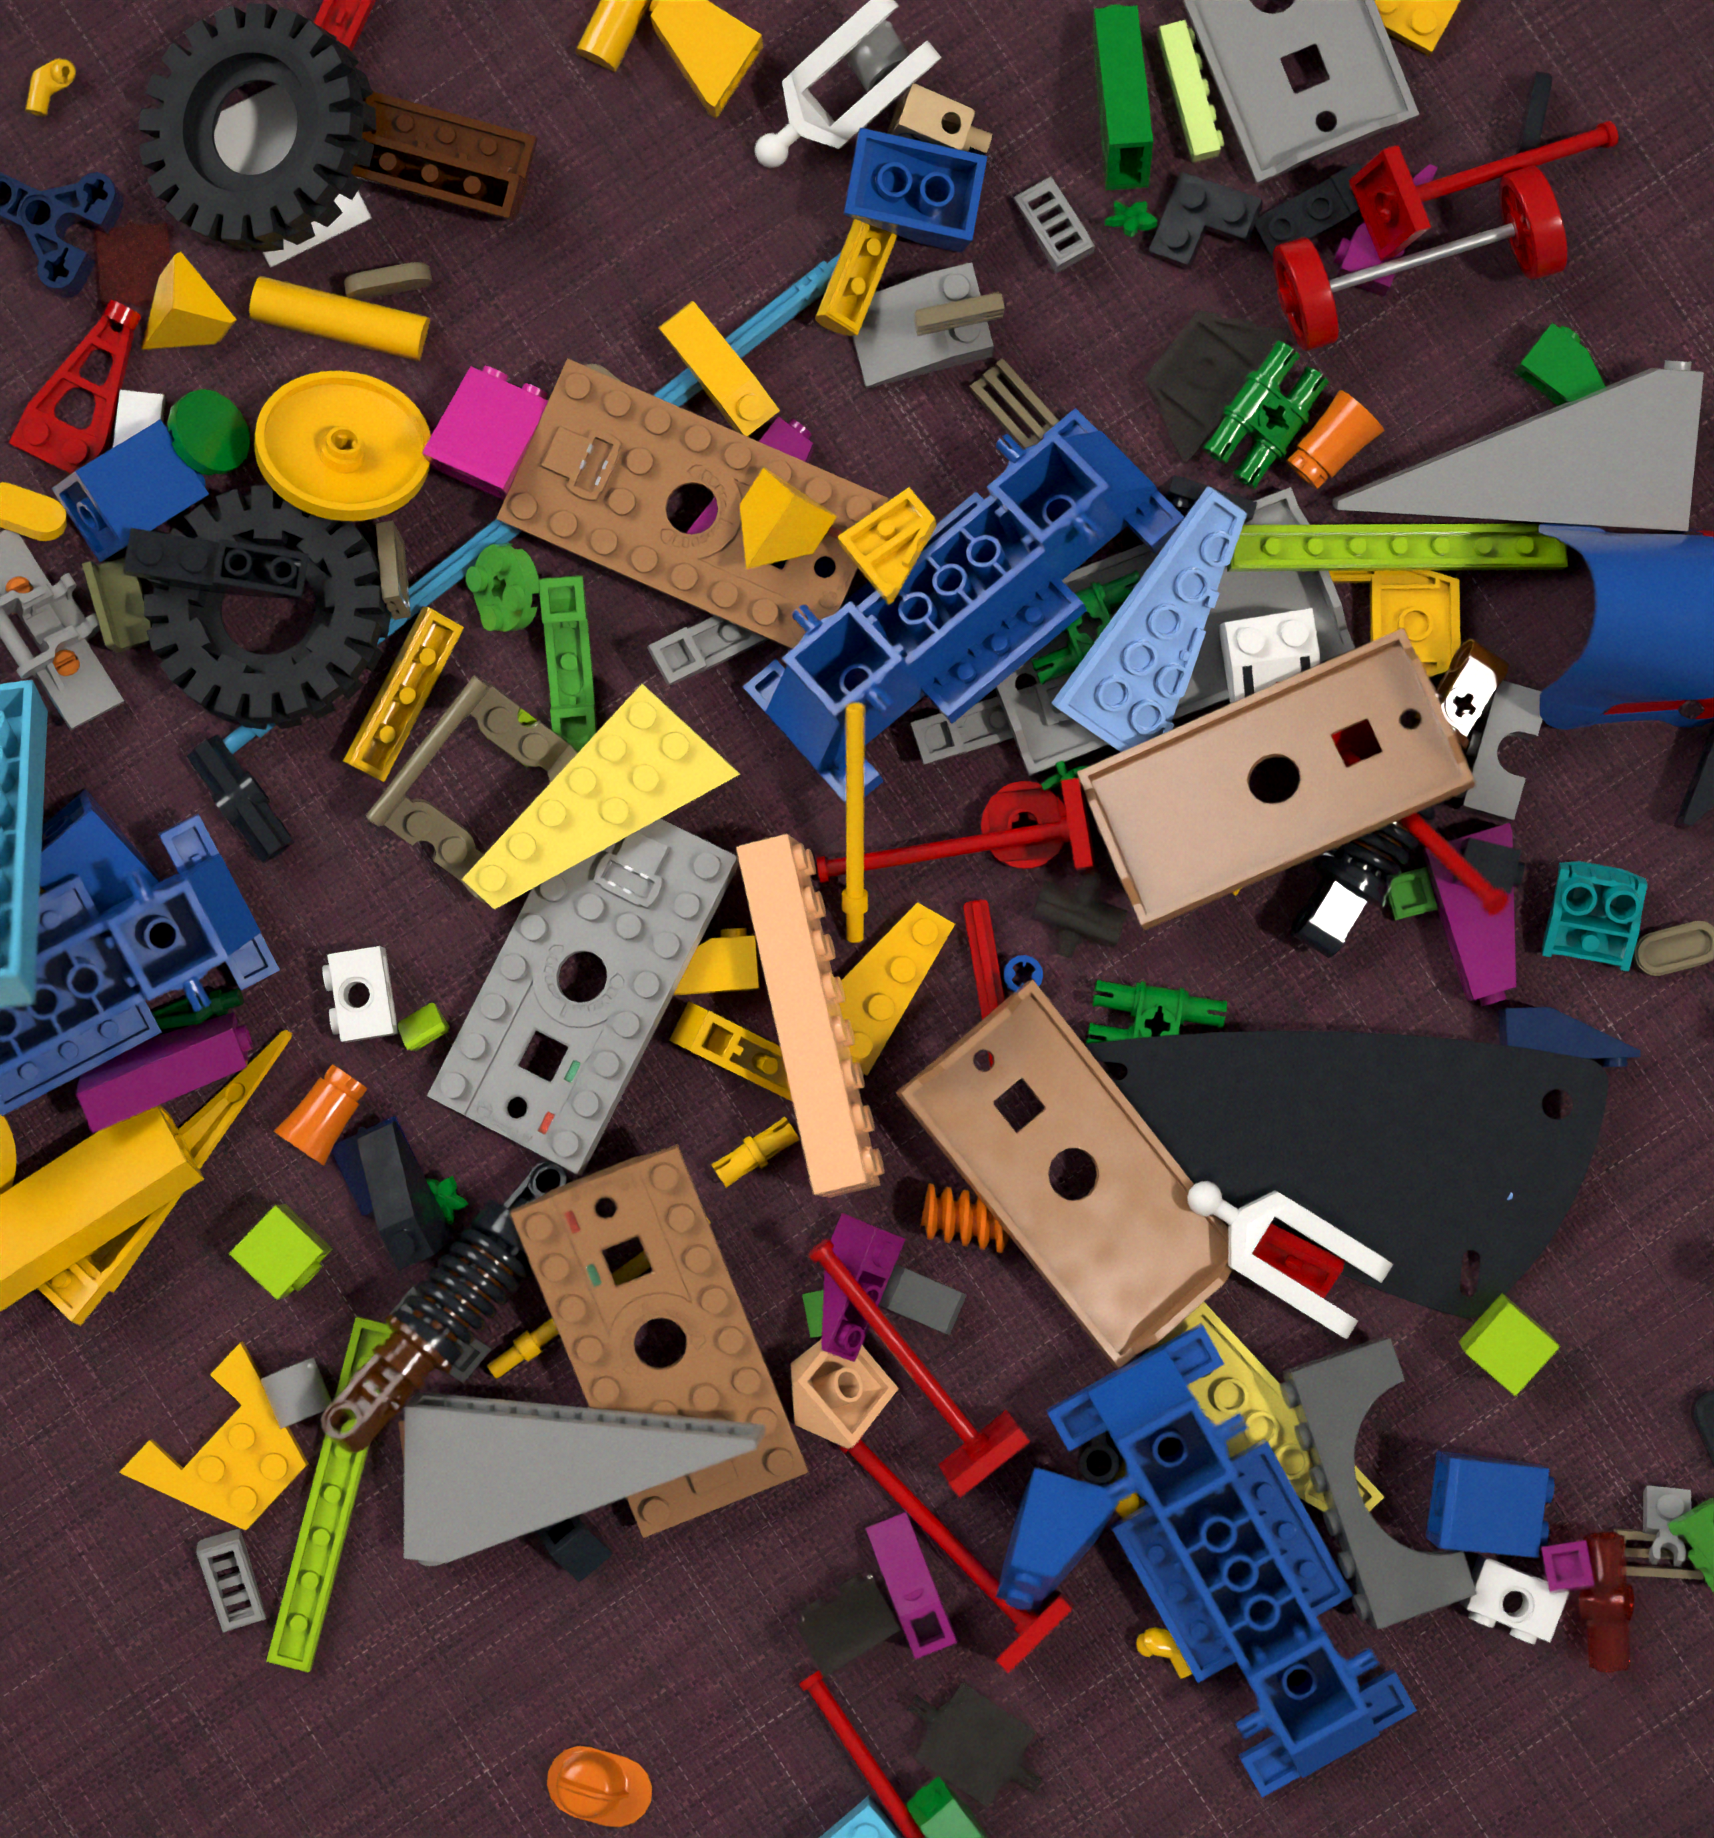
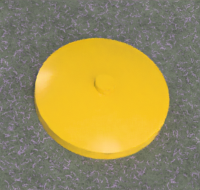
[254,371,431,521]

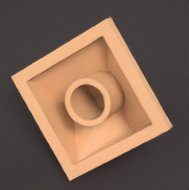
[790,1339,899,1449]

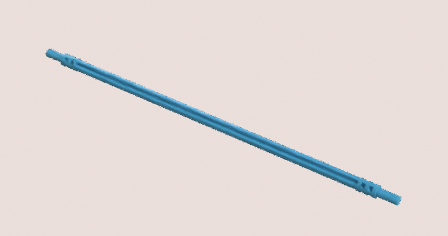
[223,253,841,754]

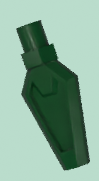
[151,988,244,1030]

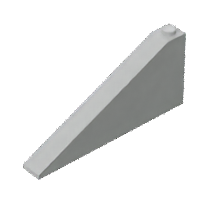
[1333,360,1704,531]
[404,1392,766,1566]

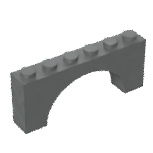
[1280,1337,1477,1630]

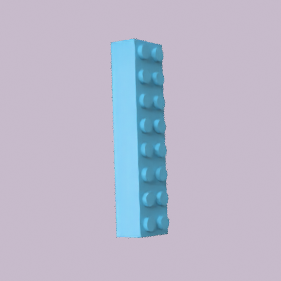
[0,680,48,1008]

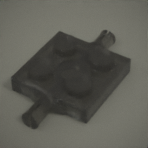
[906,1681,1042,1807]

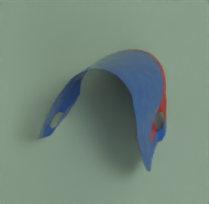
[1539,523,1714,730]

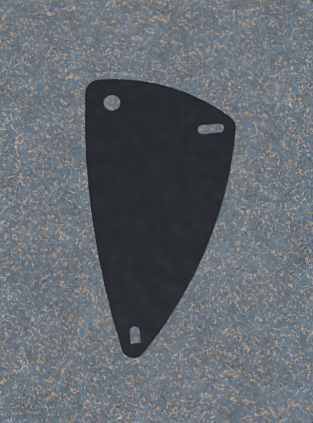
[1085,1031,1608,1318]

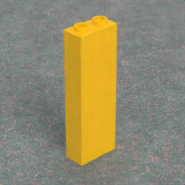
[0,1105,204,1312]

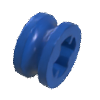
[1003,955,1043,993]

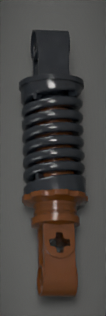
[1291,639,1509,958]
[322,1161,572,1453]

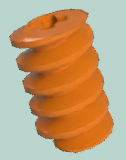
[920,1183,1009,1254]

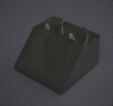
[796,1572,901,1677]

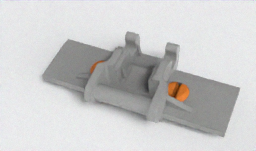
[0,529,124,731]

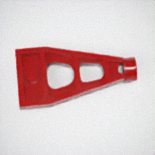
[9,299,142,474]

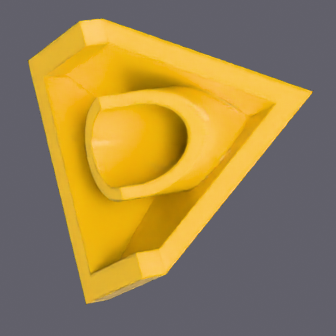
[141,251,237,350]
[739,467,838,569]

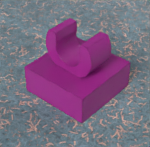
[1541,1540,1595,1594]

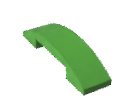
[539,575,597,751]

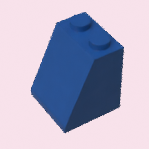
[51,419,209,562]
[40,789,161,913]
[1425,1450,1554,1558]
[996,1468,1119,1610]

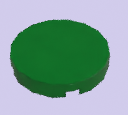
[167,389,250,476]

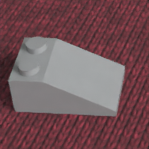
[853,262,994,388]

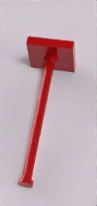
[1348,121,1618,261]
[1293,720,1510,916]
[816,778,1097,883]
[808,1238,1030,1497]
[839,1435,1075,1673]
[799,1669,926,1838]

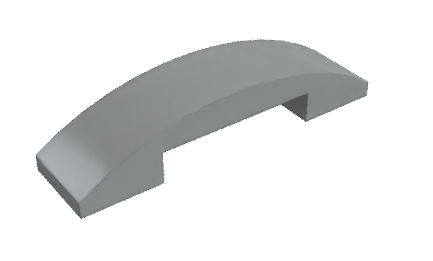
[647,616,769,686]
[910,672,1073,765]

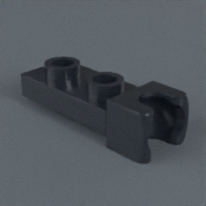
[1254,163,1362,262]

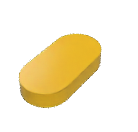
[0,482,66,541]

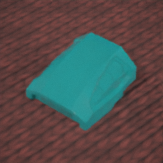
[1541,861,1648,971]

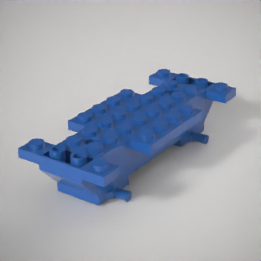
[743,408,1185,804]
[0,814,280,1116]
[1046,1323,1417,1798]

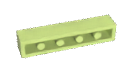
[1157,20,1224,163]

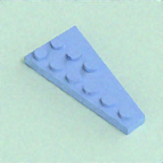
[1051,486,1247,752]

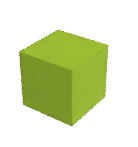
[229,1204,333,1300]
[1458,1293,1560,1396]

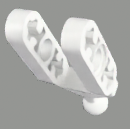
[755,0,942,168]
[1188,1181,1393,1339]

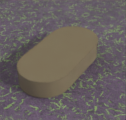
[344,262,432,299]
[1632,921,1714,976]

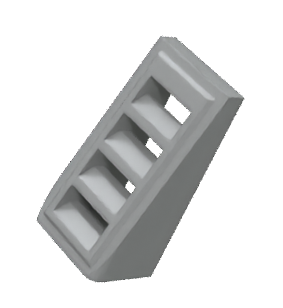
[1013,177,1095,273]
[196,1529,266,1632]

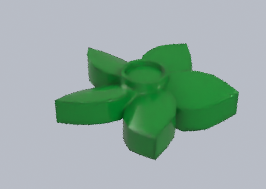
[1105,200,1158,237]
[1042,760,1089,791]
[426,1176,468,1226]

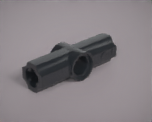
[187,734,295,863]

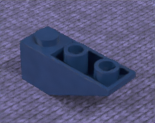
[1498,1007,1641,1067]

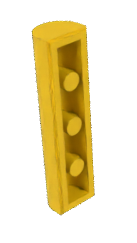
[576,0,651,72]
[815,219,897,336]
[249,276,430,362]
[343,606,464,782]

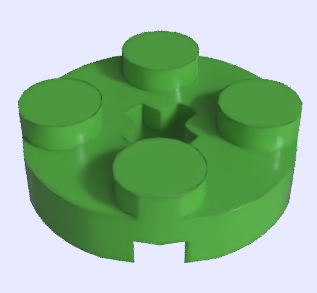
[466,543,539,632]

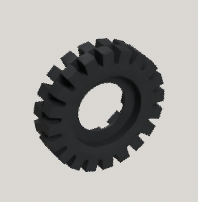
[139,3,376,252]
[144,485,391,730]

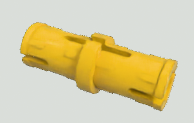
[711,1116,800,1188]

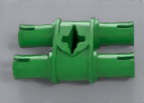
[1203,341,1329,489]
[1031,570,1141,685]
[1085,979,1227,1045]

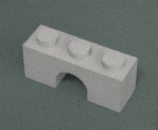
[1453,681,1543,824]

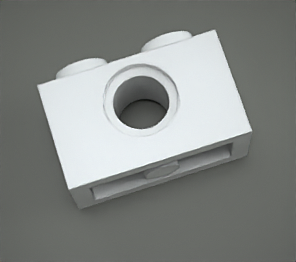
[322,946,399,1043]
[1460,1554,1569,1645]

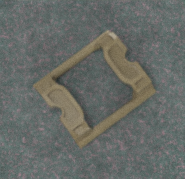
[366,675,578,904]

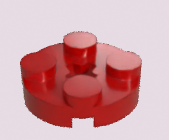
[981,781,1066,870]

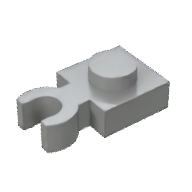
[1643,1485,1691,1567]

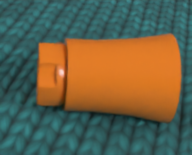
[1287,390,1384,489]
[274,1064,368,1166]

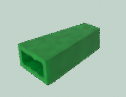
[1093,4,1153,190]

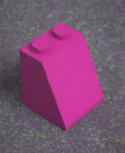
[422,366,549,500]

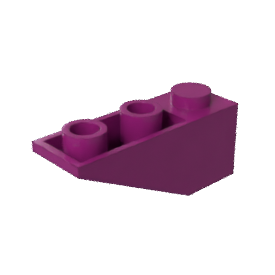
[821,1213,905,1362]
[865,1512,957,1659]

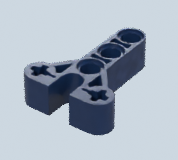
[0,172,124,298]

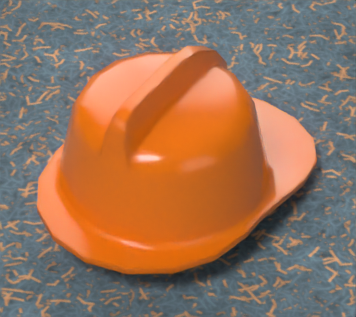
[547,1746,652,1827]

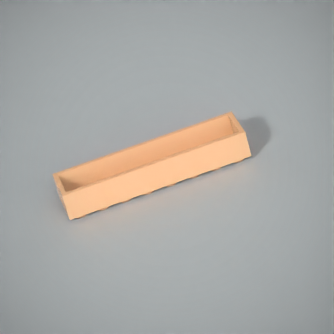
[736,834,884,1198]

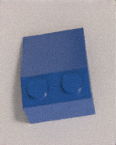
[843,128,987,253]

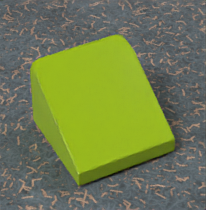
[398,1003,450,1052]

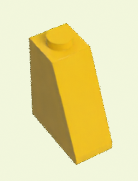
[649,0,763,118]

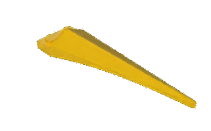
[38,1030,293,1326]

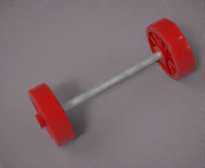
[1273,166,1568,351]

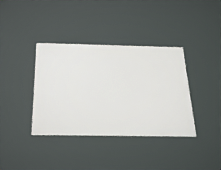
[214,84,371,267]

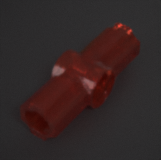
[1579,1531,1634,1673]

